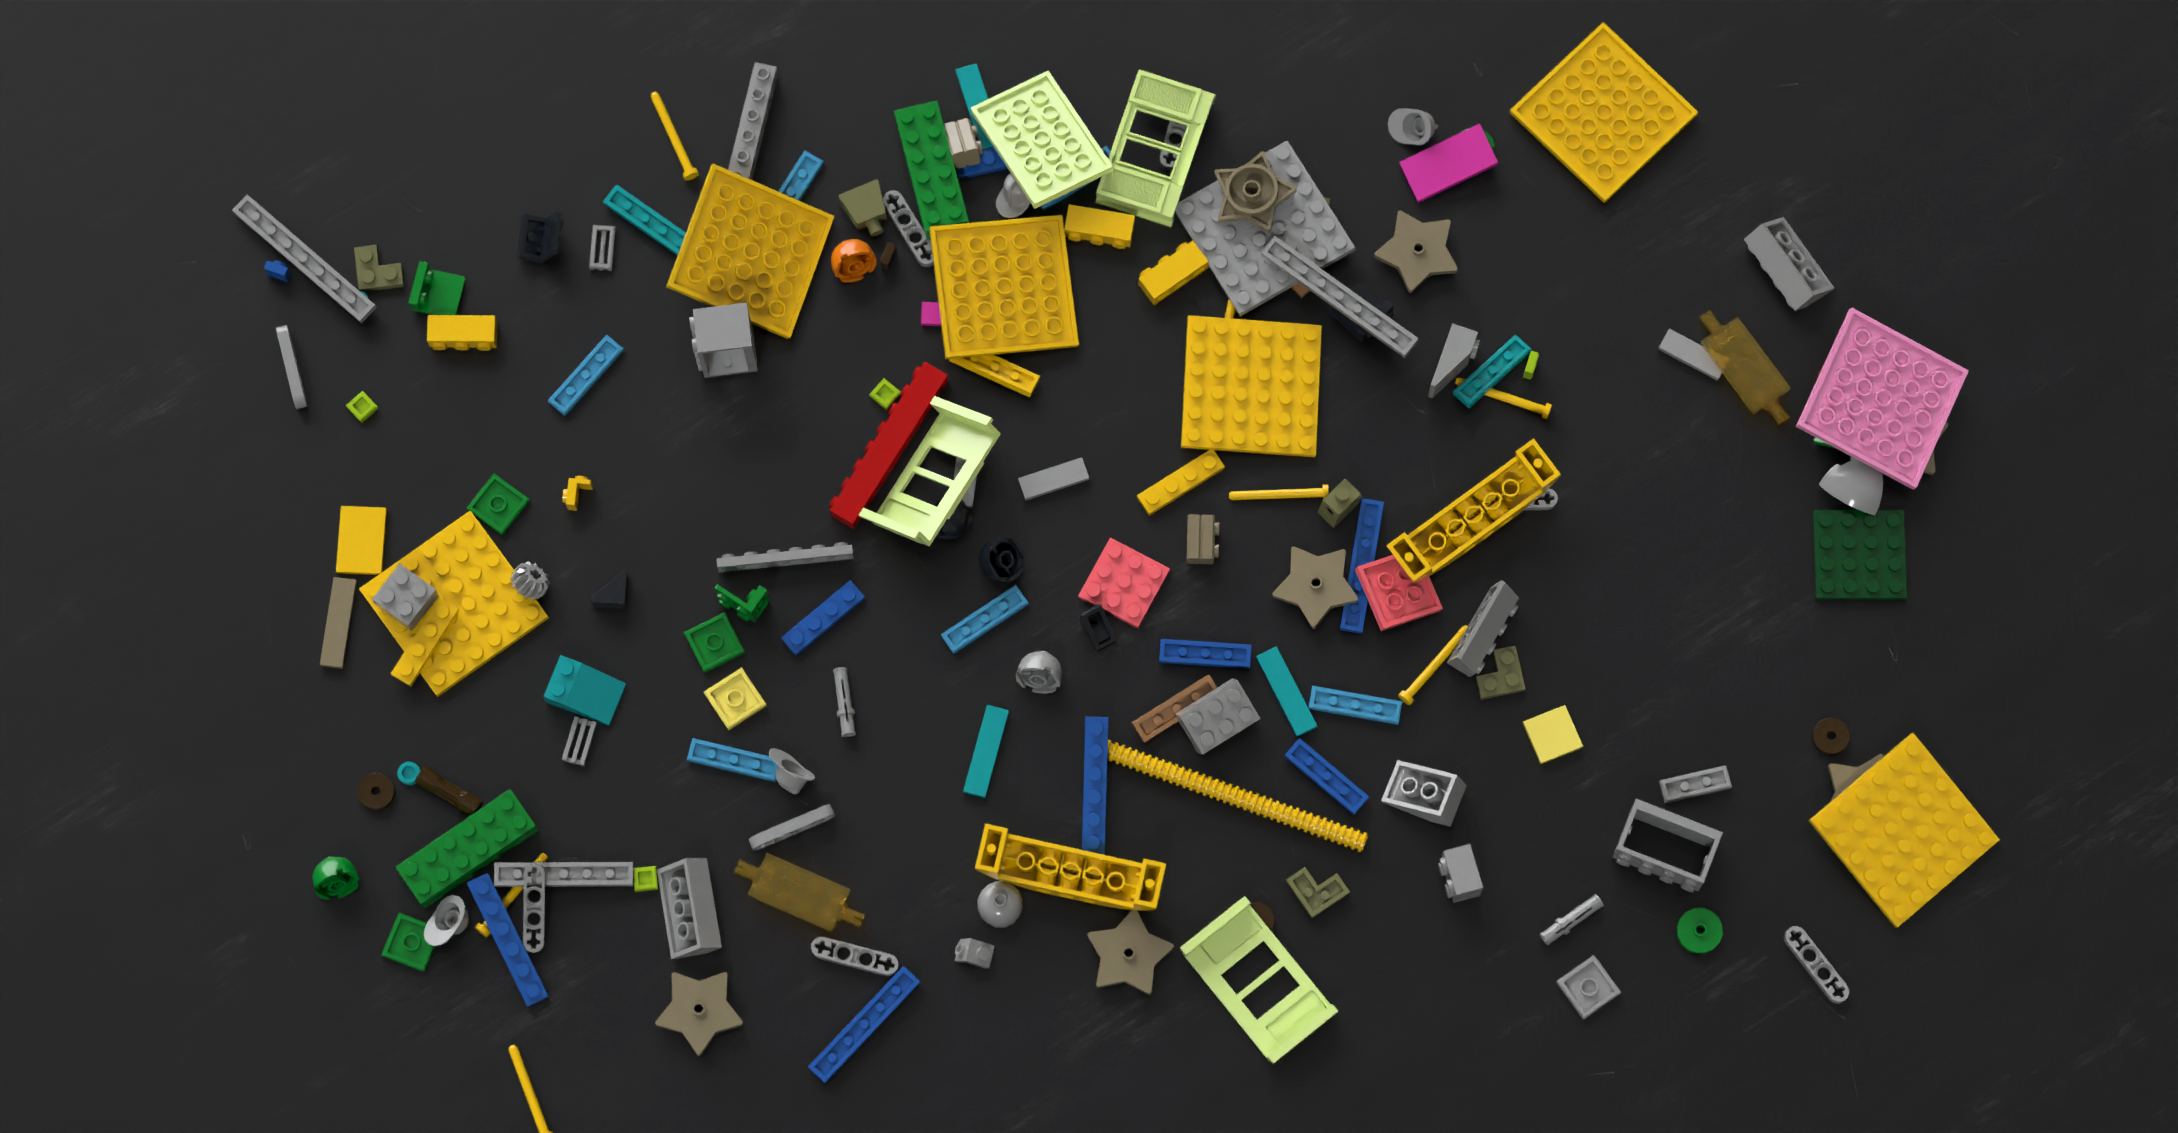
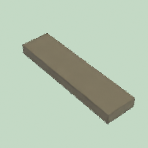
[320,577,357,669]

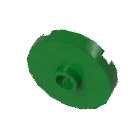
[1676,908,1723,954]

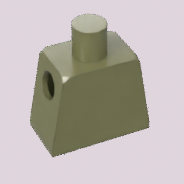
[838,179,887,237]
[1318,479,1363,528]

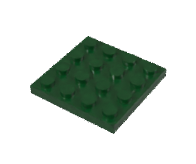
[1812,510,1907,600]

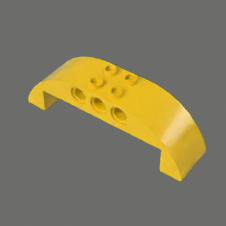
[1386,438,1561,582]
[975,824,1166,910]

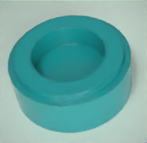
[397,762,421,786]

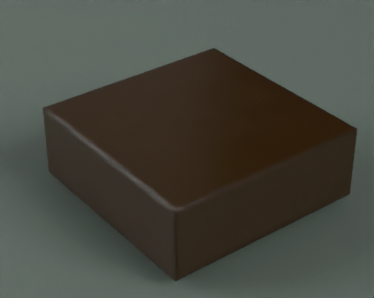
[880,242,897,271]

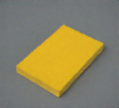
[336,506,387,575]

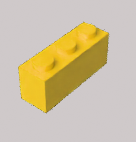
[1064,205,1135,249]
[1138,241,1209,305]
[427,315,498,351]

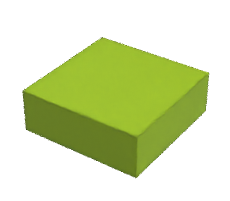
[1523,351,1539,379]
[869,378,901,410]
[346,391,378,423]
[633,866,658,892]

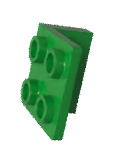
[408,261,466,315]
[714,584,770,623]

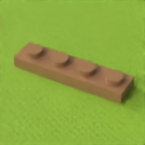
[1131,675,1217,742]

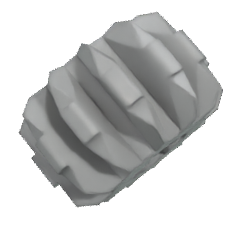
[510,561,550,601]

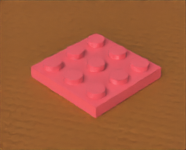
[1078,538,1170,629]
[1355,555,1443,631]

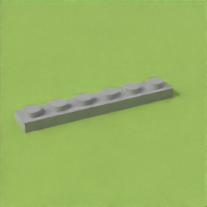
[717,542,854,573]
[494,862,633,887]

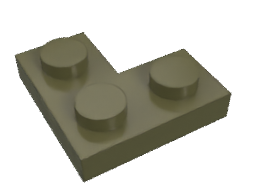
[354,245,404,292]
[1476,645,1526,700]
[1286,867,1350,918]

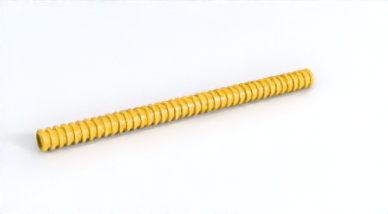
[1108,740,1368,852]

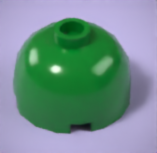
[312,856,360,900]

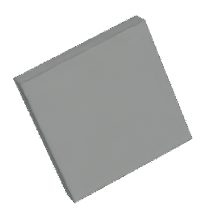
[1556,955,1621,1020]

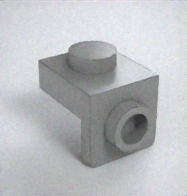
[955,938,994,968]

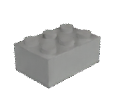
[1175,679,1260,755]

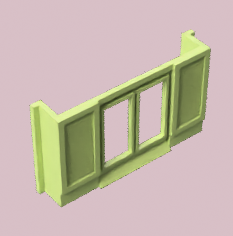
[1095,70,1216,227]
[859,396,1001,547]
[1180,896,1338,1064]

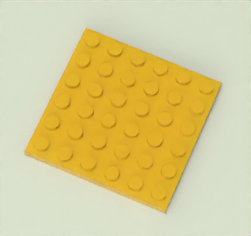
[1509,22,1698,203]
[666,164,834,339]
[929,215,1079,359]
[1181,315,1322,457]
[359,511,549,697]
[1809,733,2000,927]

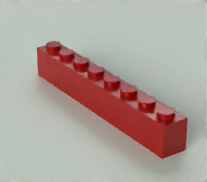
[829,362,948,529]

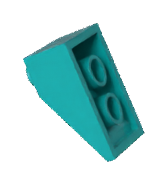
[543,655,626,726]

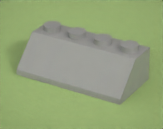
[1744,217,1834,311]
[1447,580,1519,677]
[657,858,722,959]

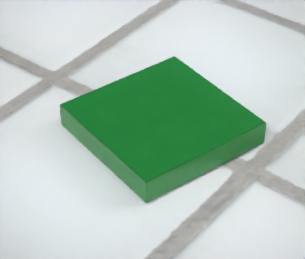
[466,474,530,536]
[684,612,745,673]
[381,913,436,972]

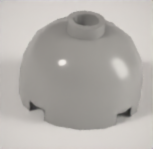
[1016,651,1062,694]
[978,881,1023,928]

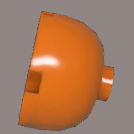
[831,239,877,282]

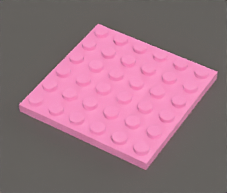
[1796,308,1969,489]

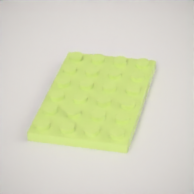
[971,71,1113,209]

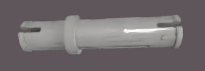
[833,667,856,737]
[1540,894,1604,945]

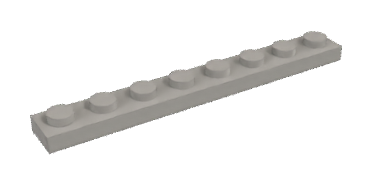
[232,195,377,324]
[1261,236,1418,358]

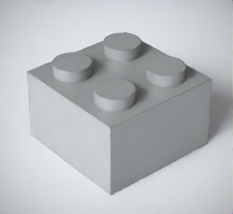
[372,564,439,632]
[1438,844,1483,903]

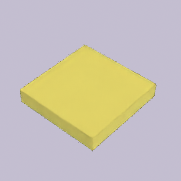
[704,667,767,730]
[1523,705,1583,765]

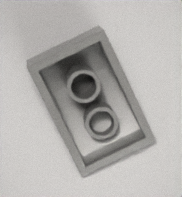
[1428,323,1480,398]
[1381,760,1467,826]

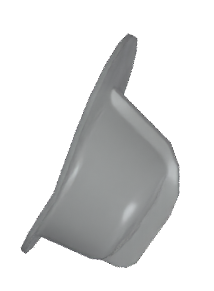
[1388,108,1438,145]
[996,173,1031,218]
[768,748,815,794]
[424,895,469,946]

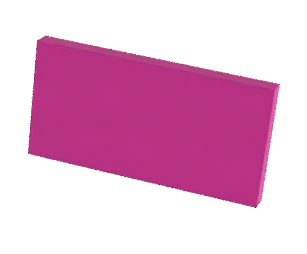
[1399,123,1499,203]

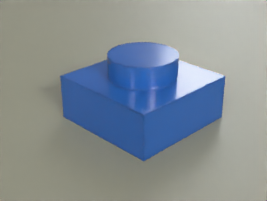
[264,260,291,282]

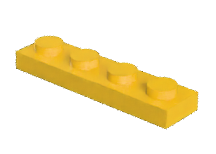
[949,355,1040,397]
[1137,450,1225,516]
[391,598,459,687]

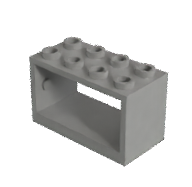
[689,303,758,378]
[1612,799,1723,892]

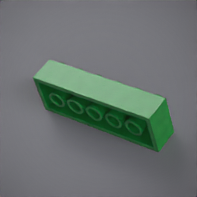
[894,100,969,240]
[395,789,539,909]

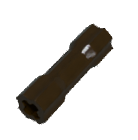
[415,766,484,816]

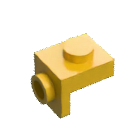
[563,476,593,511]

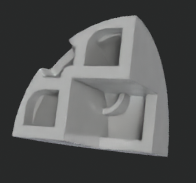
[1819,457,1883,515]

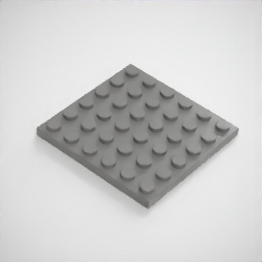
[1175,141,1355,316]

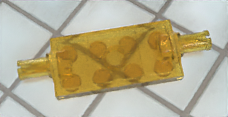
[1699,310,1791,426]
[734,853,866,932]

